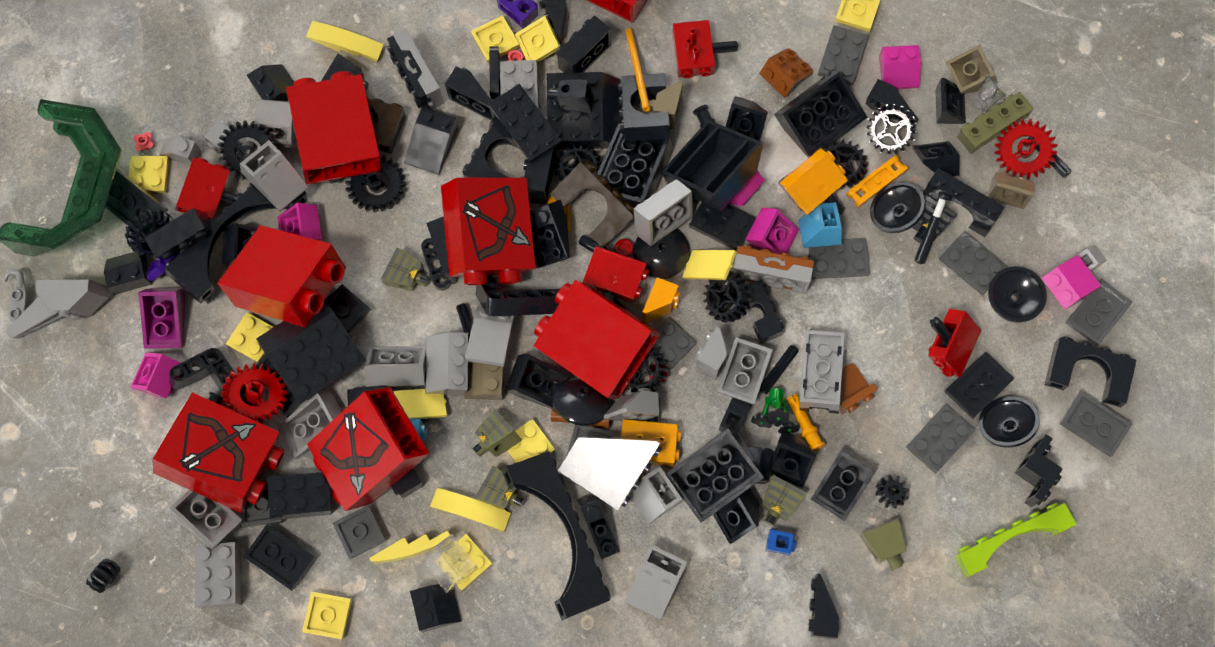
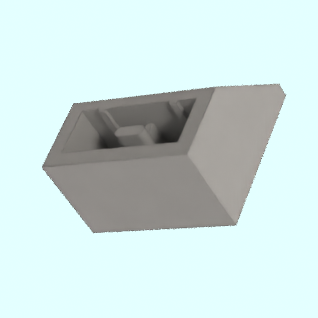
[254,99,296,144]
[694,327,727,380]
[629,466,682,524]

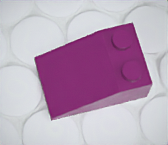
[138,287,185,349]

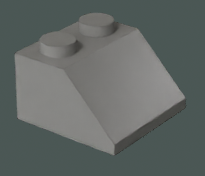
[604,388,659,421]

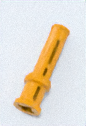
[786,394,825,452]

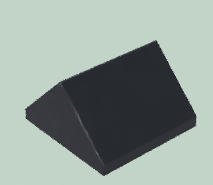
[935,78,966,124]

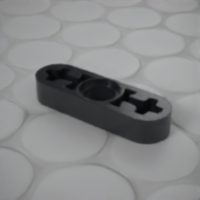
[489,46,500,100]
[421,238,451,291]

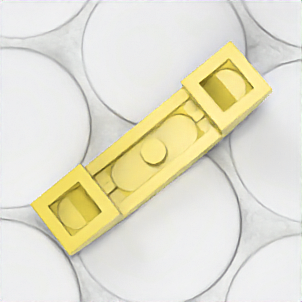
[430,488,511,532]

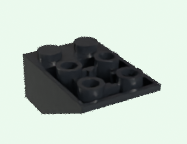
[530,200,570,268]

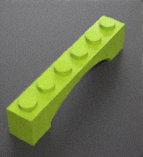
[954,502,1077,578]

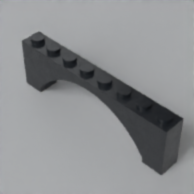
[165,183,307,304]
[502,451,610,621]

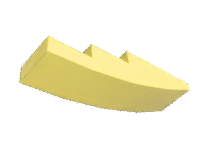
[306,21,384,62]
[369,531,453,564]

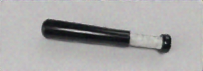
[915,192,950,264]

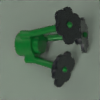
[751,388,800,434]

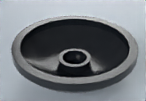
[870,182,926,233]
[633,228,690,279]
[988,267,1047,323]
[552,378,611,426]
[979,396,1040,448]

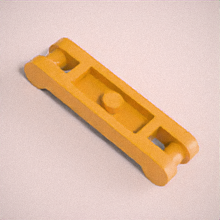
[846,155,909,208]

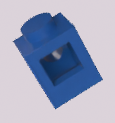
[765,529,797,556]

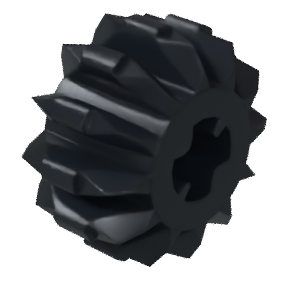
[875,475,910,509]
[86,558,121,593]

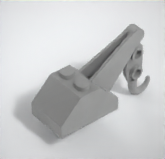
[4,269,109,339]

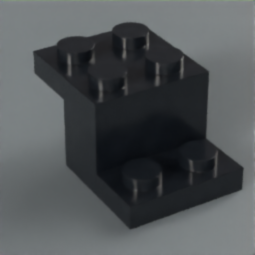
[1015,434,1063,507]

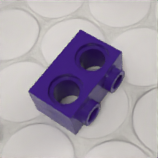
[497,0,538,29]

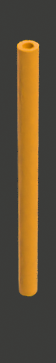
[625,28,650,112]

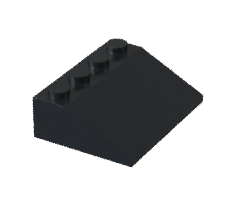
[774,71,867,158]
[592,123,673,207]
[666,425,764,523]

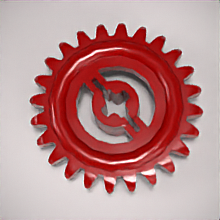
[994,119,1058,180]
[221,363,288,423]

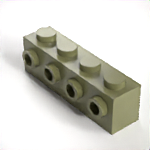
[957,92,1034,154]

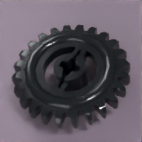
[217,120,279,180]
[345,155,406,213]

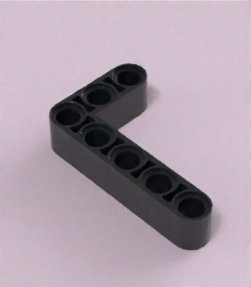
[475,276,560,316]
[169,348,263,424]

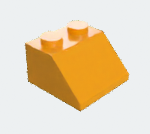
[642,277,680,324]

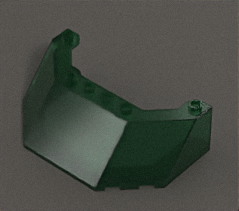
[0,99,122,257]

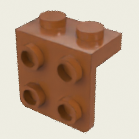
[759,48,813,98]
[839,363,878,414]

